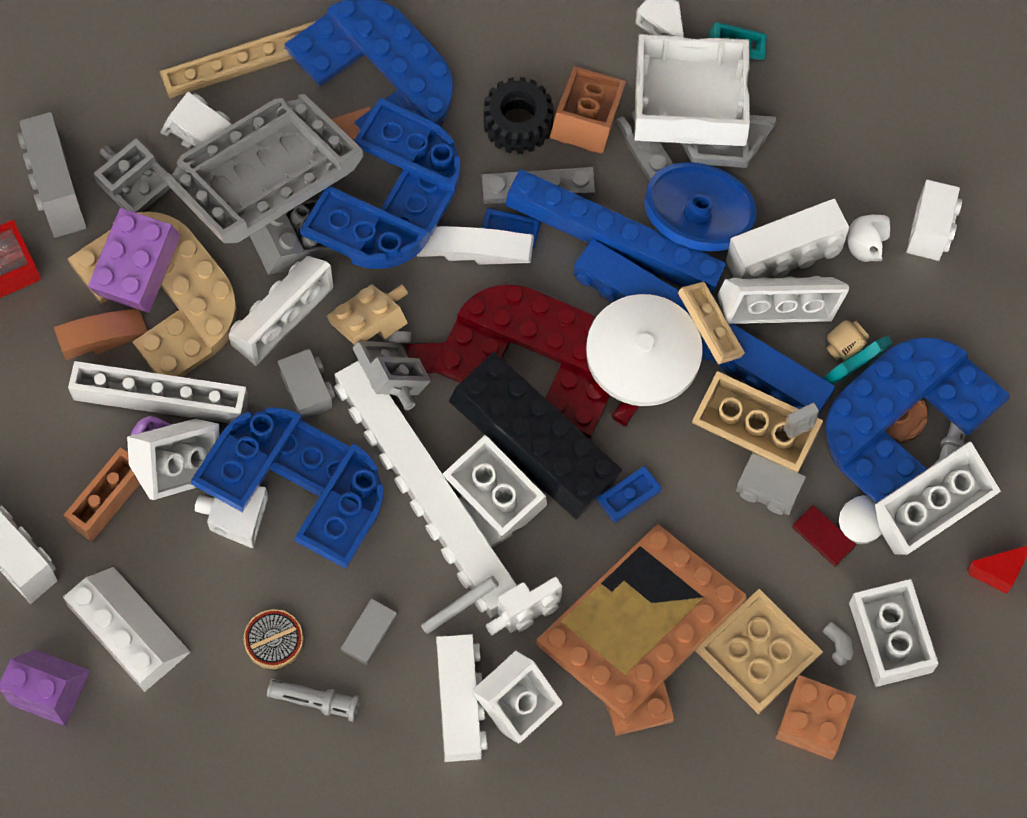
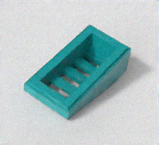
[708,22,767,60]

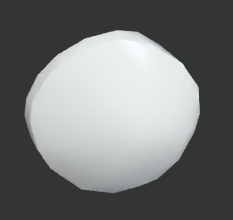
[839,495,882,545]

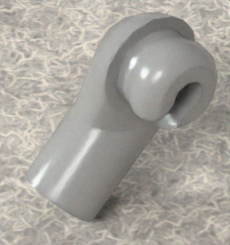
[823,621,853,666]

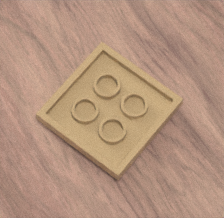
[695,589,823,715]

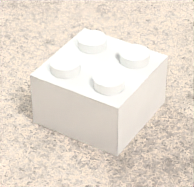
[906,179,963,261]
[472,651,563,744]

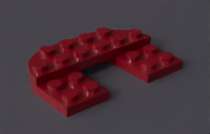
[433,284,611,439]

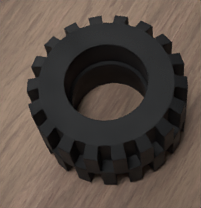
[484,77,553,154]

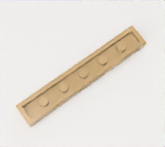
[160,21,316,99]

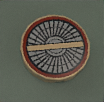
[243,609,304,670]

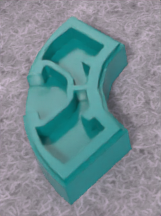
[823,335,893,385]

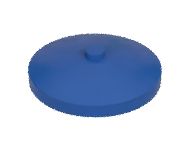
[644,162,756,251]

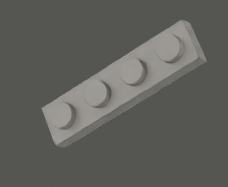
[482,167,595,204]

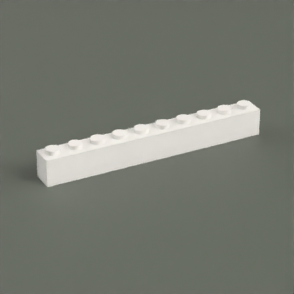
[333,361,517,618]

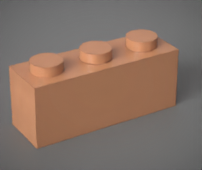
[64,447,140,542]

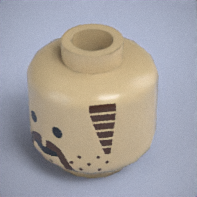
[826,320,870,361]

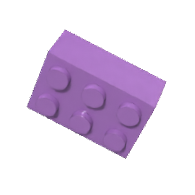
[88,208,181,313]

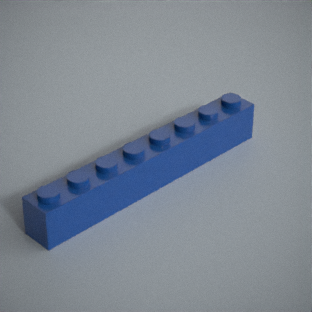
[505,169,726,294]

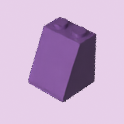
[0,649,90,726]

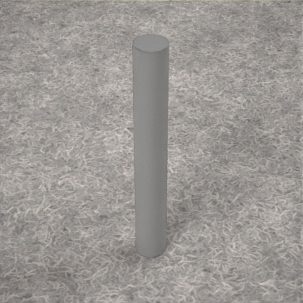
[421,576,499,634]

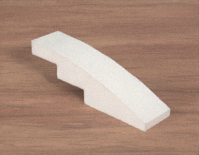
[417,226,534,265]

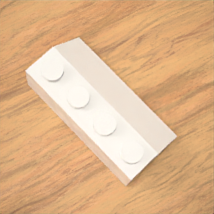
[228,256,334,366]
[717,276,849,324]
[875,441,1001,555]
[63,567,190,692]

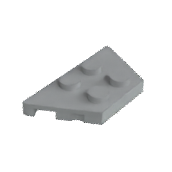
[681,115,776,168]

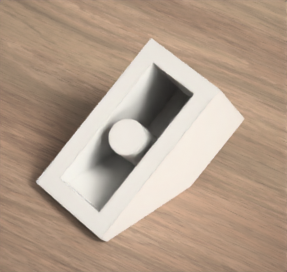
[636,0,684,38]

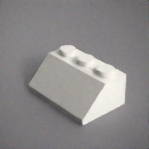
[127,418,219,500]
[442,435,547,537]

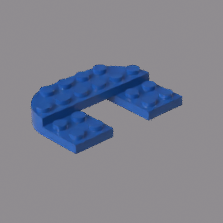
[285,0,453,165]
[300,98,460,269]
[826,338,1010,503]
[191,407,383,569]

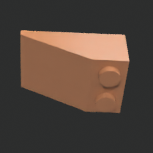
[550,66,626,154]

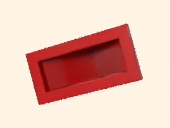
[967,546,1027,594]

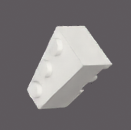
[160,92,232,149]

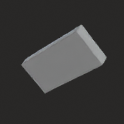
[784,403,819,438]
[341,598,397,666]

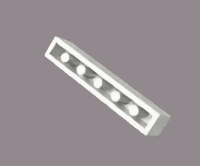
[68,361,249,424]

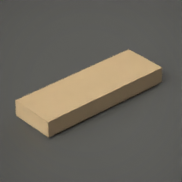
[678,282,745,365]

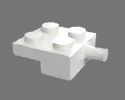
[486,576,562,635]

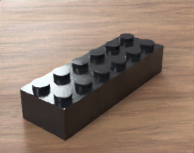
[449,352,622,520]

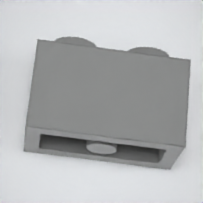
[277,349,335,420]
[736,452,806,515]

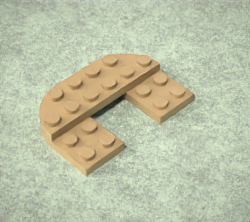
[67,212,237,377]

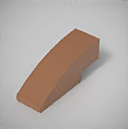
[53,309,147,360]

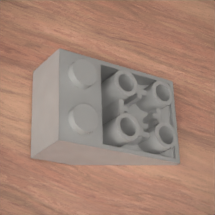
[250,199,337,275]

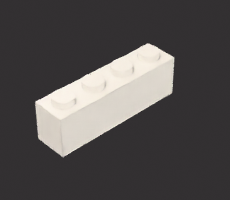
[437,634,487,762]

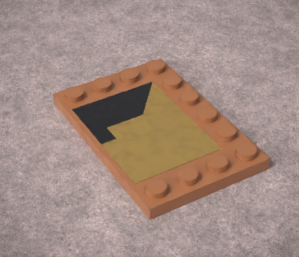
[536,524,746,720]

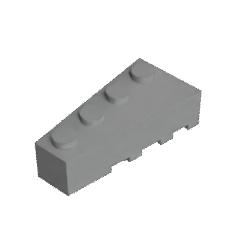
[17,112,87,238]

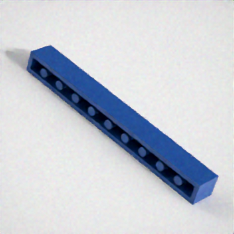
[574,238,836,418]

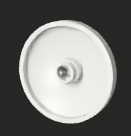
[586,294,702,406]

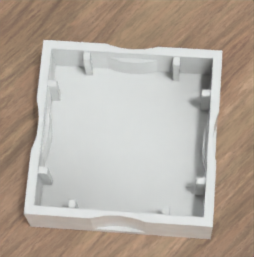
[635,34,750,146]

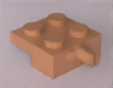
[605,682,674,736]

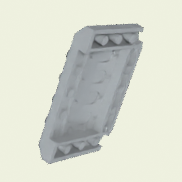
[166,94,363,243]

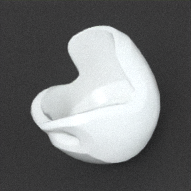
[847,215,890,262]

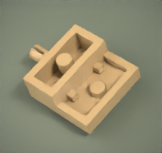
[327,284,408,345]

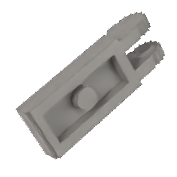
[617,110,673,181]

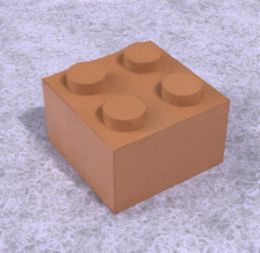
[775,675,856,760]

